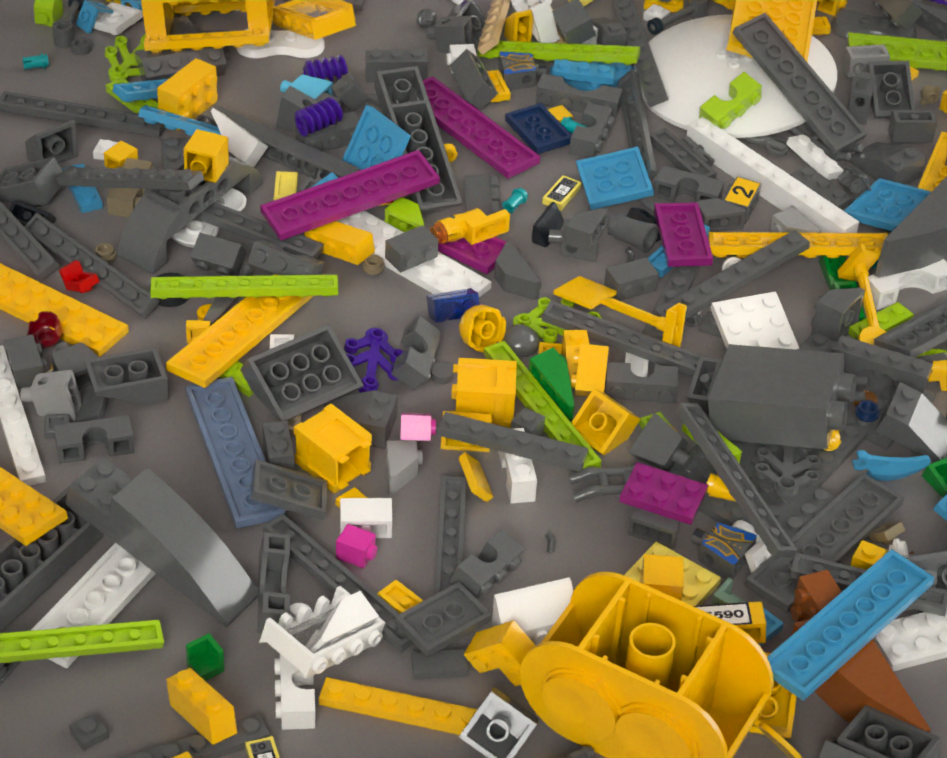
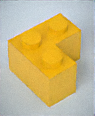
[463,620,536,687]

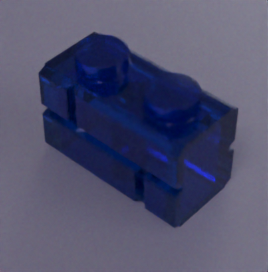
[427,288,480,323]

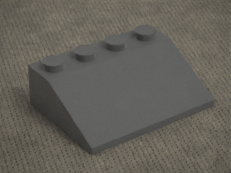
[240,324,364,421]

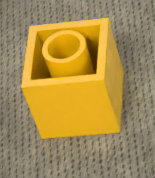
[184,129,229,183]
[640,554,684,601]

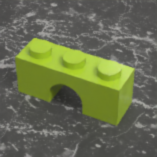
[699,72,762,129]

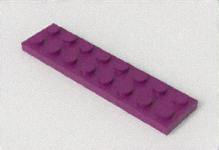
[423,76,540,179]
[260,150,440,241]

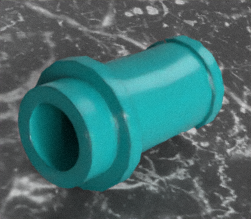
[22,53,49,70]
[561,117,588,134]
[502,188,528,214]

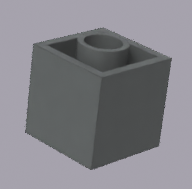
[552,0,596,44]

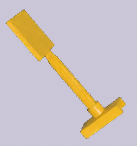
[553,276,687,347]

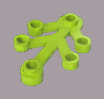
[104,34,146,82]
[513,297,602,343]

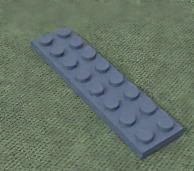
[185,377,285,529]

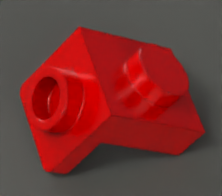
[59,260,100,293]

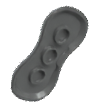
[831,10,917,39]

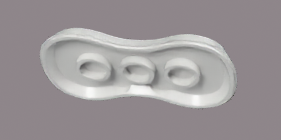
[236,28,325,58]
[171,188,247,248]

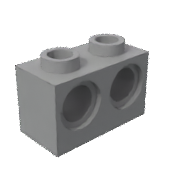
[842,45,890,78]

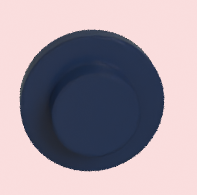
[855,400,880,422]

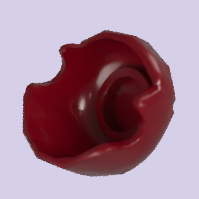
[27,311,63,349]

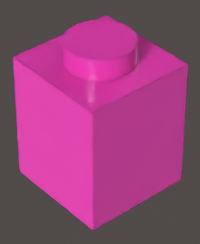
[336,524,378,569]

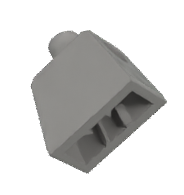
[21,370,82,421]

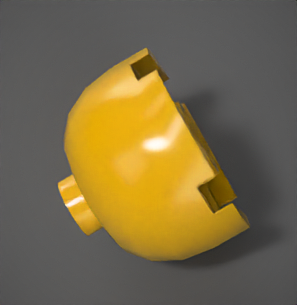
[459,304,506,353]

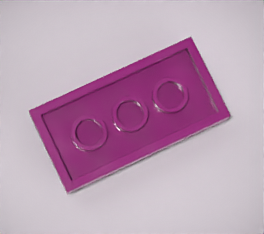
[654,202,713,267]

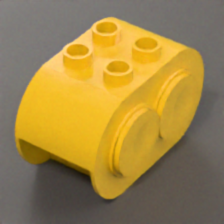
[520,572,773,758]

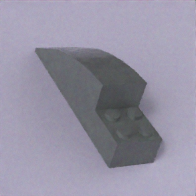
[374,66,463,212]
[875,177,947,278]
[66,457,258,627]

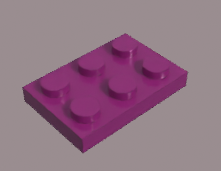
[436,236,506,274]
[619,462,708,525]

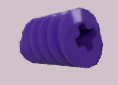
[303,55,348,82]
[295,97,343,137]

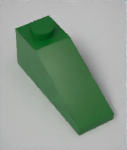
[529,347,574,421]

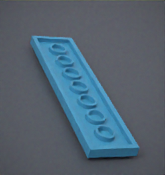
[767,549,935,701]

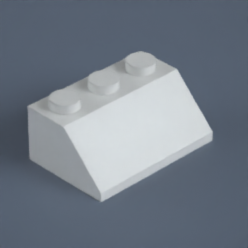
[491,577,573,645]

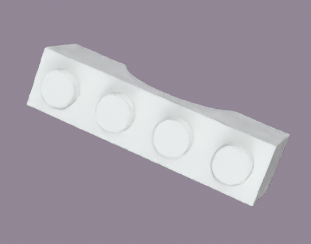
[868,259,947,310]

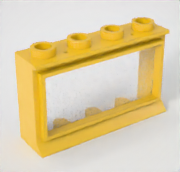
[272,0,356,40]

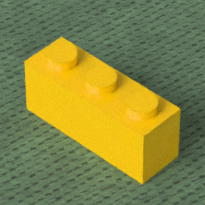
[304,221,375,265]
[166,668,237,745]

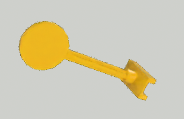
[837,244,886,345]

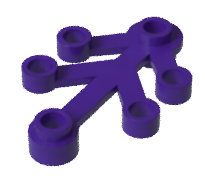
[344,328,404,393]

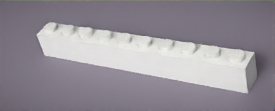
[686,117,859,233]

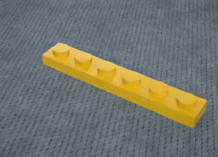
[319,677,477,735]

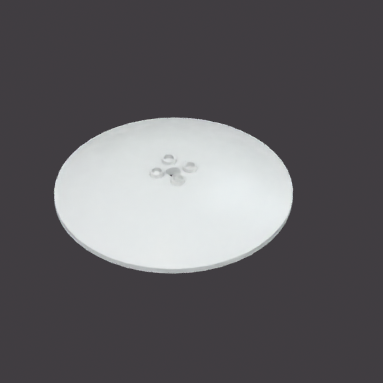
[634,14,837,138]

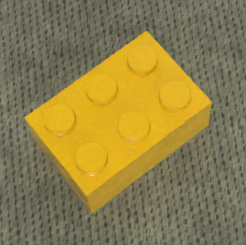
[157,58,218,131]

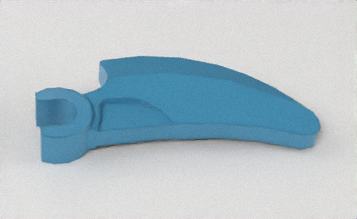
[852,450,931,481]

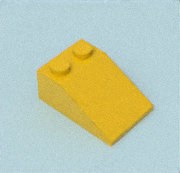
[749,652,797,739]

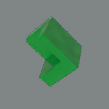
[186,633,224,681]

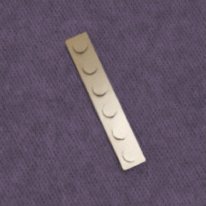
[477,0,511,55]

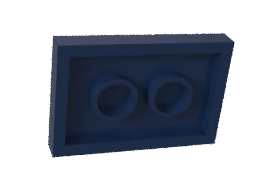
[505,103,572,154]

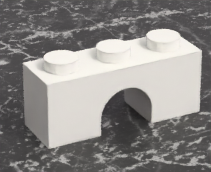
[498,428,537,504]
[274,646,315,730]

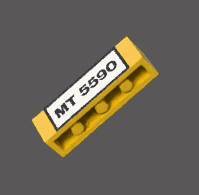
[694,601,766,644]

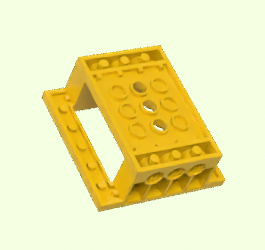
[141,0,275,53]

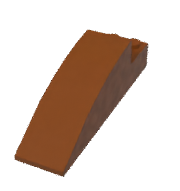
[791,570,931,733]

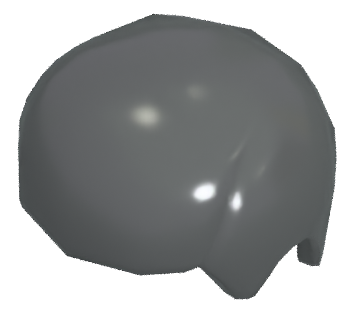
[502,324,539,357]

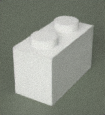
[340,498,392,538]

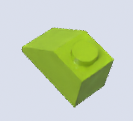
[33,0,64,27]
[385,197,424,233]

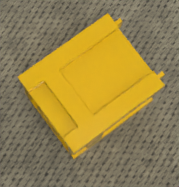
[451,358,517,428]
[294,404,372,494]

